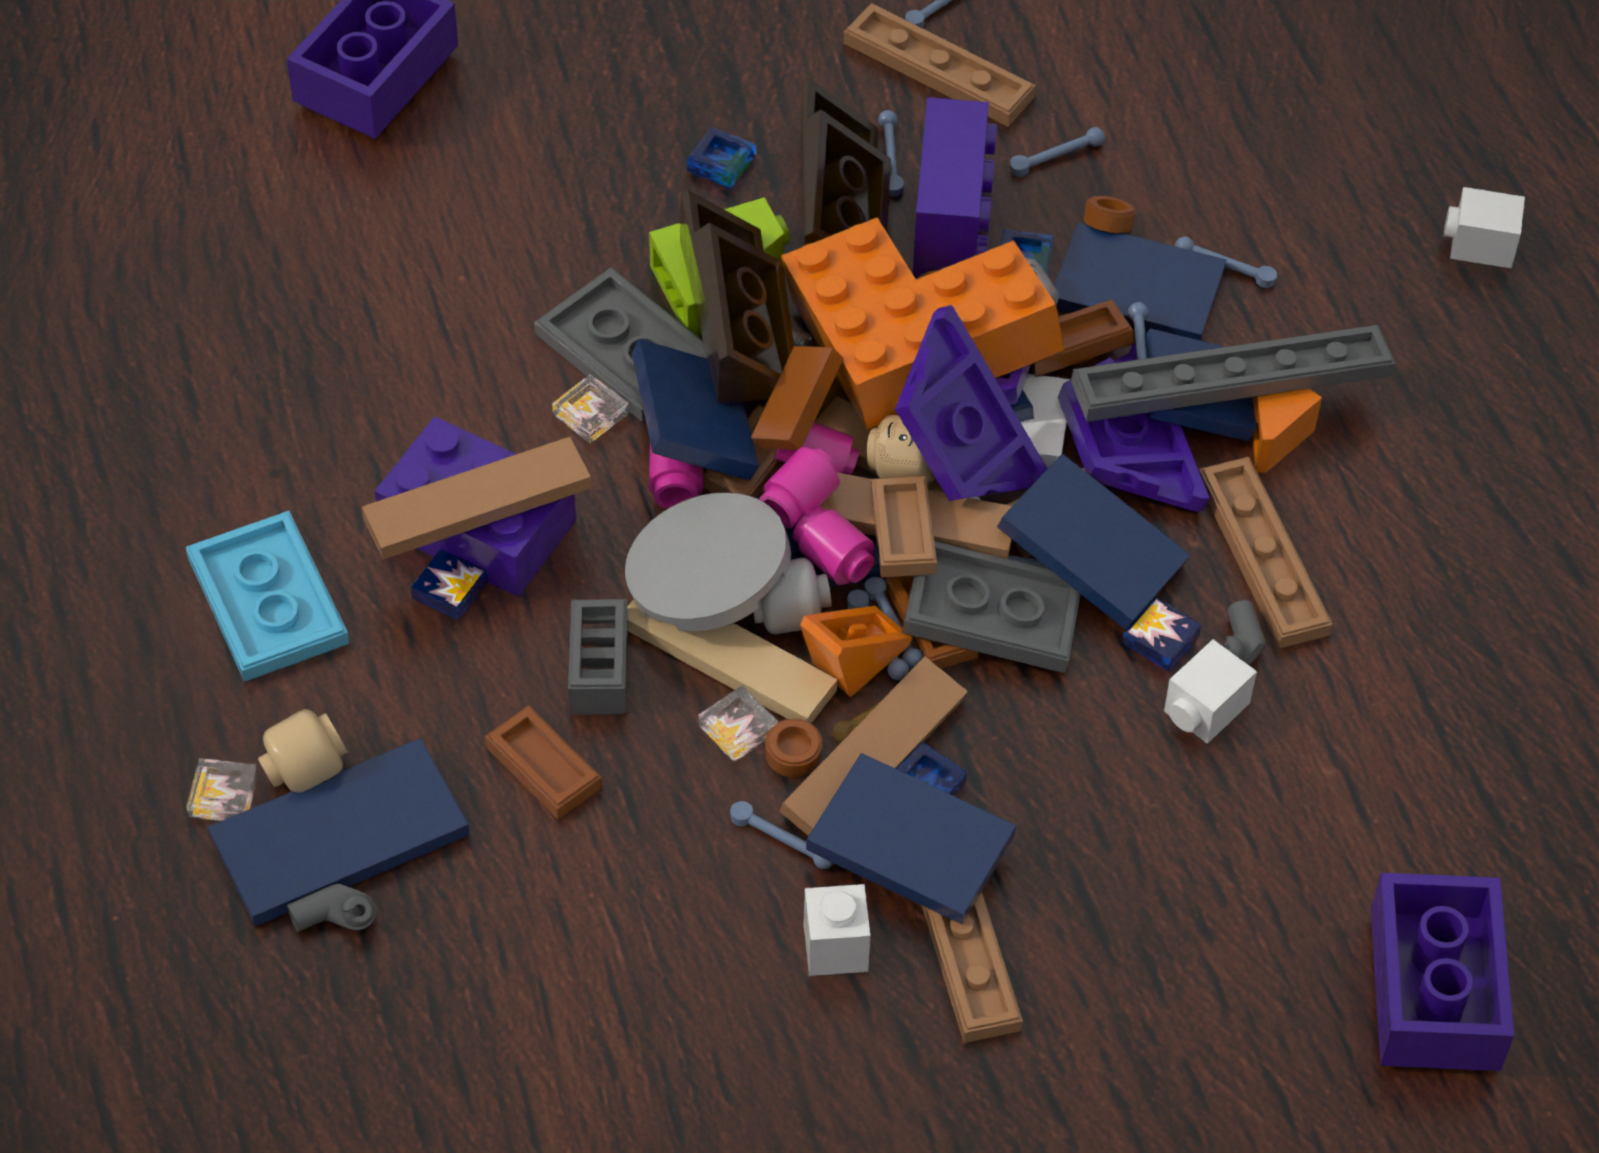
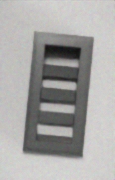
[568,599,628,715]

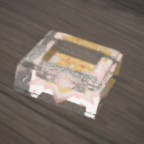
[552,374,628,444]
[698,685,778,762]
[186,758,258,821]

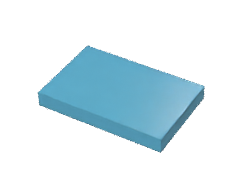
[185,511,350,682]

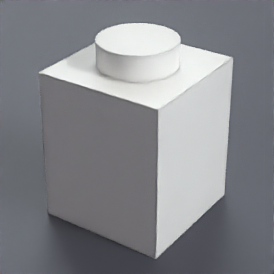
[1444,187,1525,268]
[1164,639,1257,744]
[804,884,870,976]

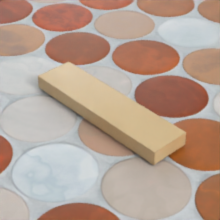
[627,600,838,723]

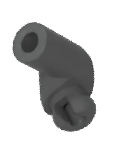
[1217,600,1265,666]
[286,884,376,932]

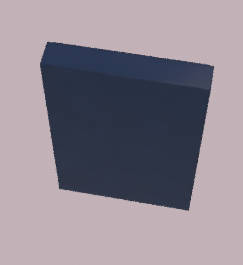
[1054,222,1227,341]
[632,339,759,480]
[997,454,1190,630]
[806,753,1016,924]

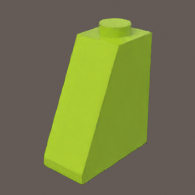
[649,197,790,336]

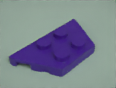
[895,305,1048,501]
[1058,343,1209,512]

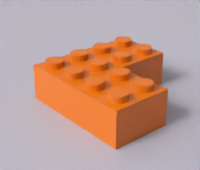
[781,218,1064,430]

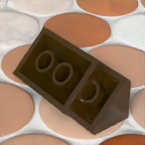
[801,79,891,246]
[680,190,794,403]

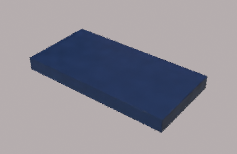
[207,738,470,927]

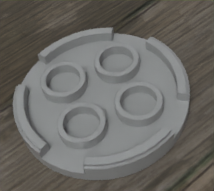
[625,493,791,631]

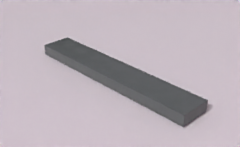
[1071,325,1396,422]

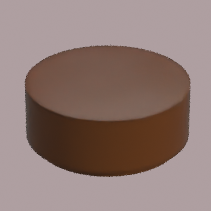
[1083,196,1136,233]
[765,719,822,777]

